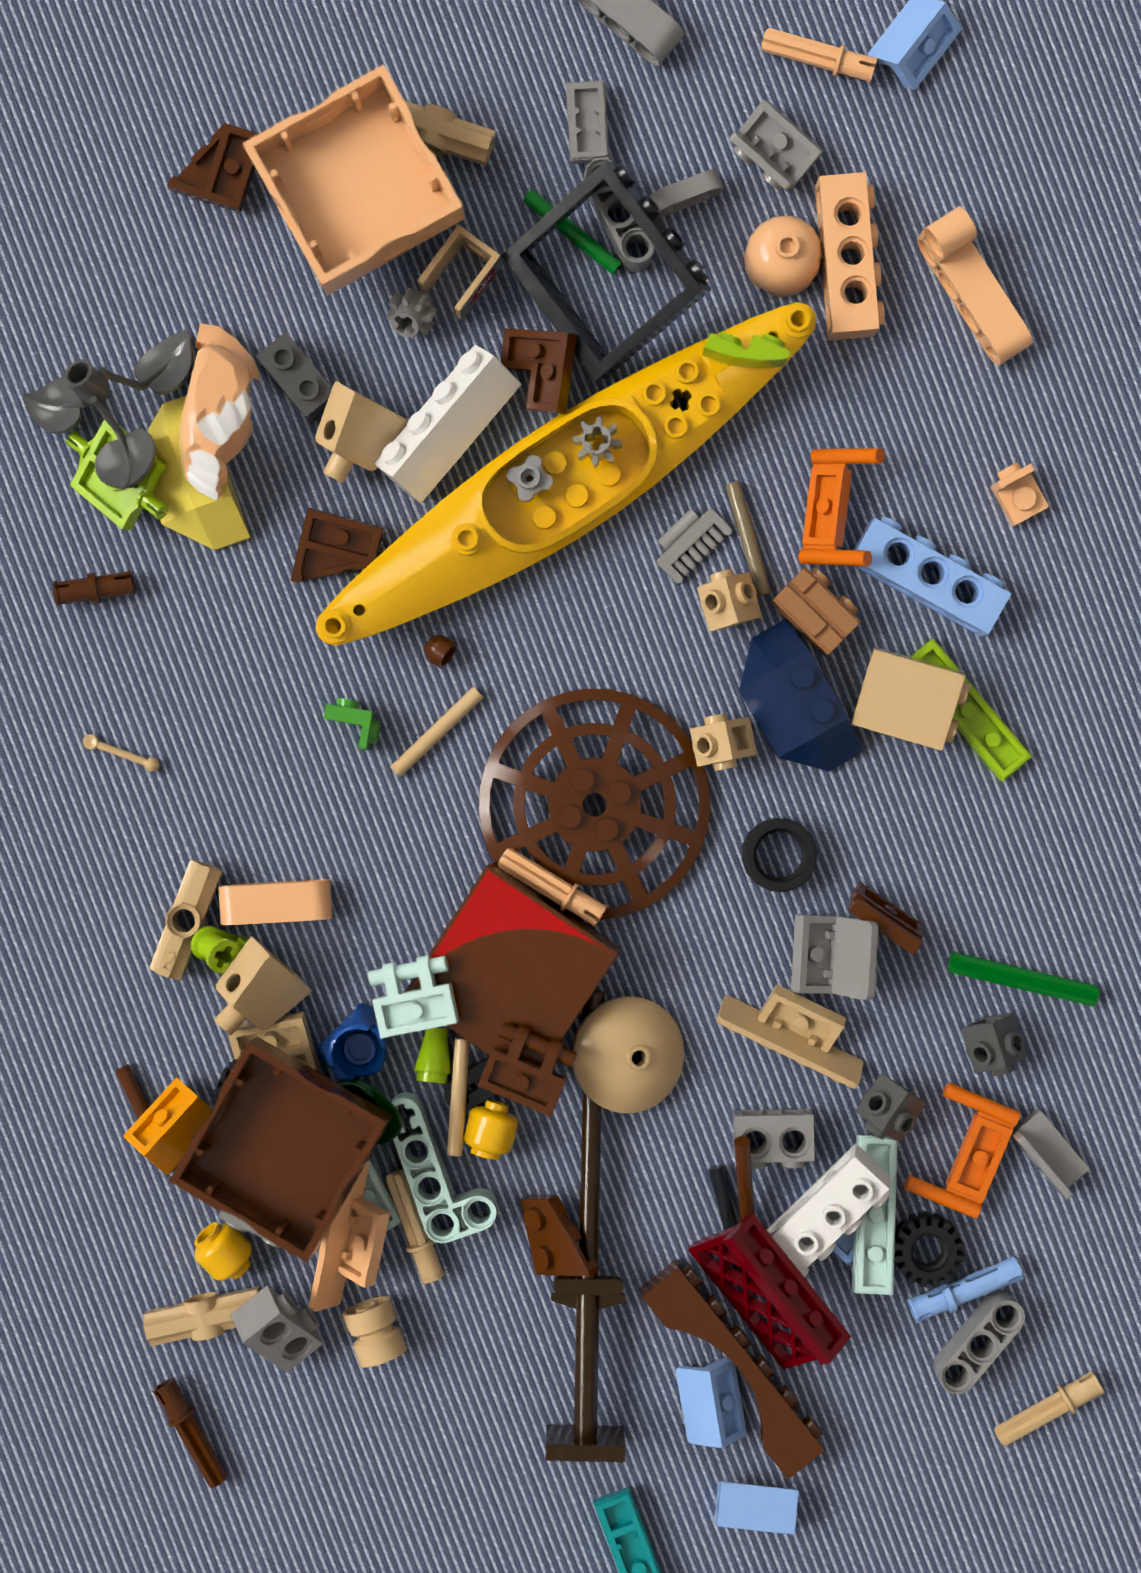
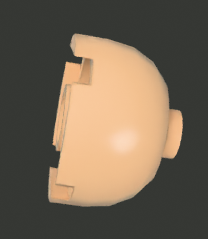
[744,215,822,298]

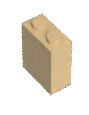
[851,647,970,751]

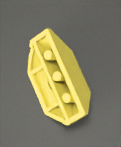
[147,395,251,551]

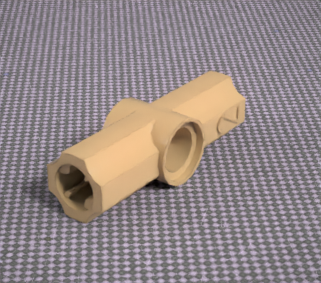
[405,101,496,166]
[149,859,223,980]
[143,1286,260,1347]

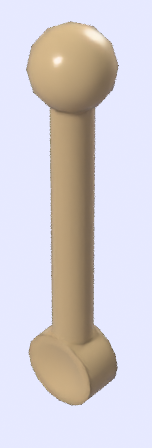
[83,734,160,772]

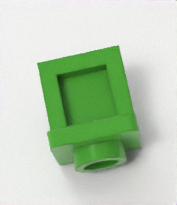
[323,698,381,750]

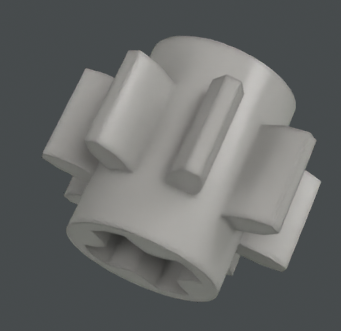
[386,288,437,339]
[572,416,622,469]

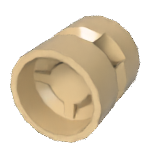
[342,1295,407,1368]

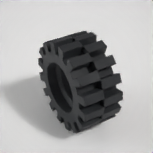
[894,1211,965,1288]

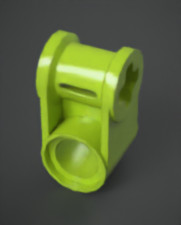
[191,926,267,975]

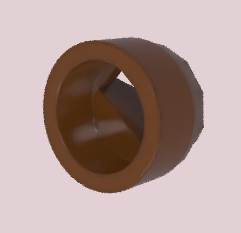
[424,635,457,669]

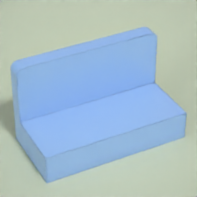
[868,0,962,90]
[676,1358,747,1448]

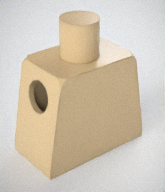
[315,381,408,483]
[214,936,312,1035]

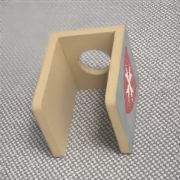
[418,224,502,321]

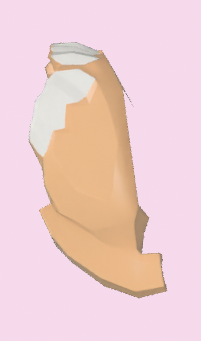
[178,323,261,501]

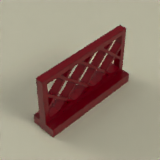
[688,1213,852,1369]

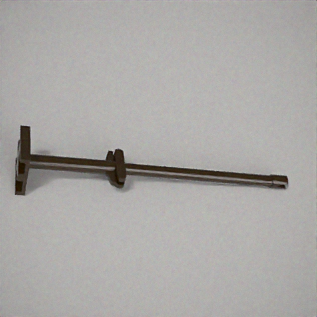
[546,992,626,1462]

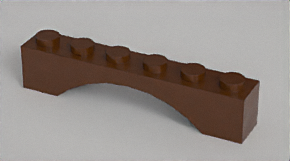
[641,1259,825,1480]

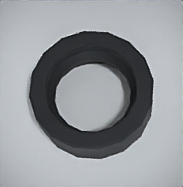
[741,818,817,892]

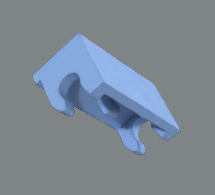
[714,1480,799,1535]

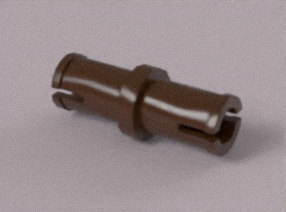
[53,570,136,606]

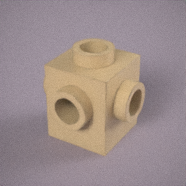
[697,569,762,632]
[690,713,757,771]

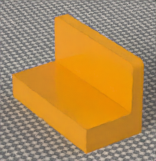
[123,1077,213,1175]

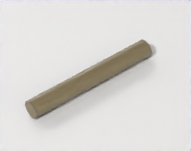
[725,481,772,597]

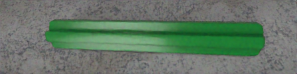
[947,952,1100,1006]

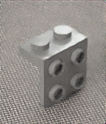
[791,914,880,1000]

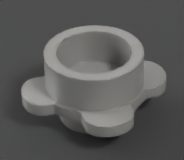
[507,455,553,502]

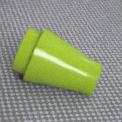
[413,1027,452,1084]

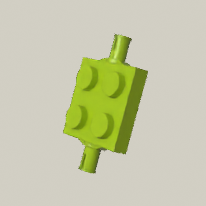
[66,420,169,530]

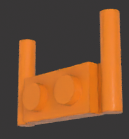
[798,448,885,566]
[904,1082,1021,1219]

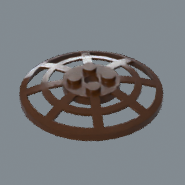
[479,689,710,920]

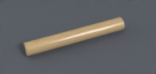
[390,686,484,778]
[447,1037,470,1156]

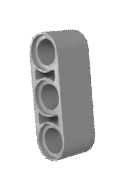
[578,0,685,66]
[584,158,655,272]
[933,1290,1025,1395]

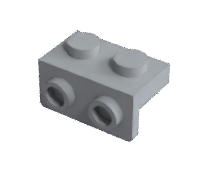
[729,99,824,190]

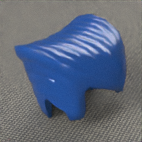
[316,1003,388,1082]

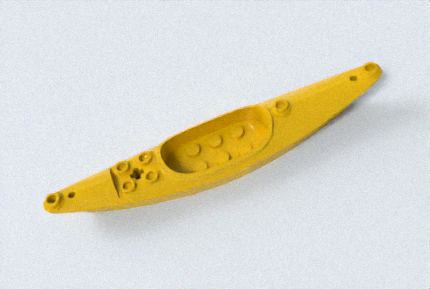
[316,302,817,646]

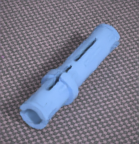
[907,1256,1024,1323]

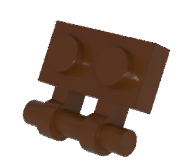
[477,1022,577,1117]

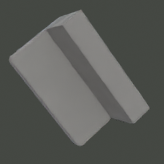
[1011,1108,1090,1200]

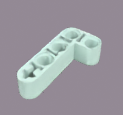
[391,1092,498,1244]

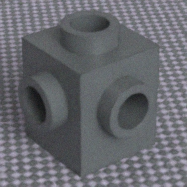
[961,1012,1027,1076]
[855,1073,926,1142]

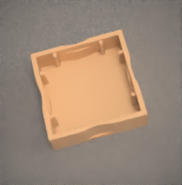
[242,64,465,296]

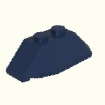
[739,619,863,772]

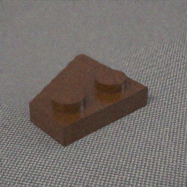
[167,123,258,213]
[520,1195,599,1276]

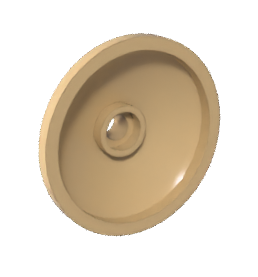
[572,996,684,1114]

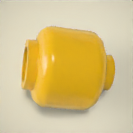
[464,1100,519,1160]
[194,1222,252,1281]

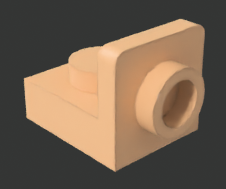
[990,462,1049,527]

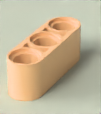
[218,879,333,925]

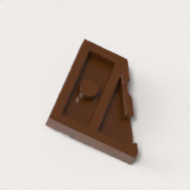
[290,508,385,582]

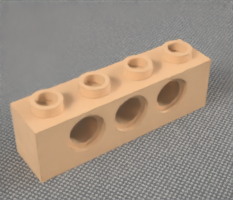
[815,172,885,341]

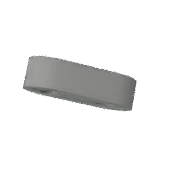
[649,169,724,217]

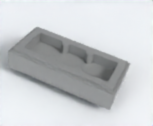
[566,80,609,165]

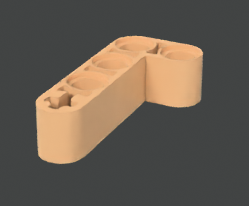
[917,206,1033,366]

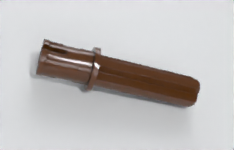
[152,1377,227,1488]

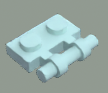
[368,955,460,1039]

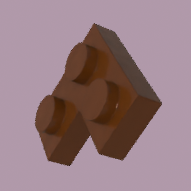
[500,328,577,414]

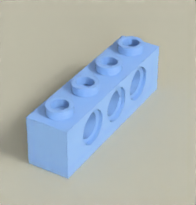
[854,516,1012,637]

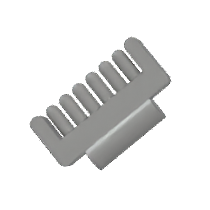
[656,509,732,584]

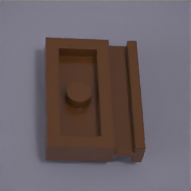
[848,882,923,955]

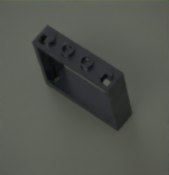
[501,161,712,381]

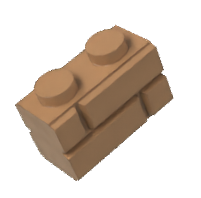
[769,567,861,656]

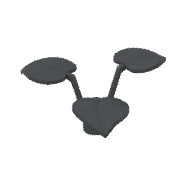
[22,330,194,490]

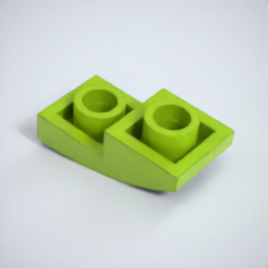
[702,332,791,368]

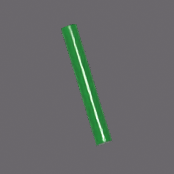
[523,189,622,275]

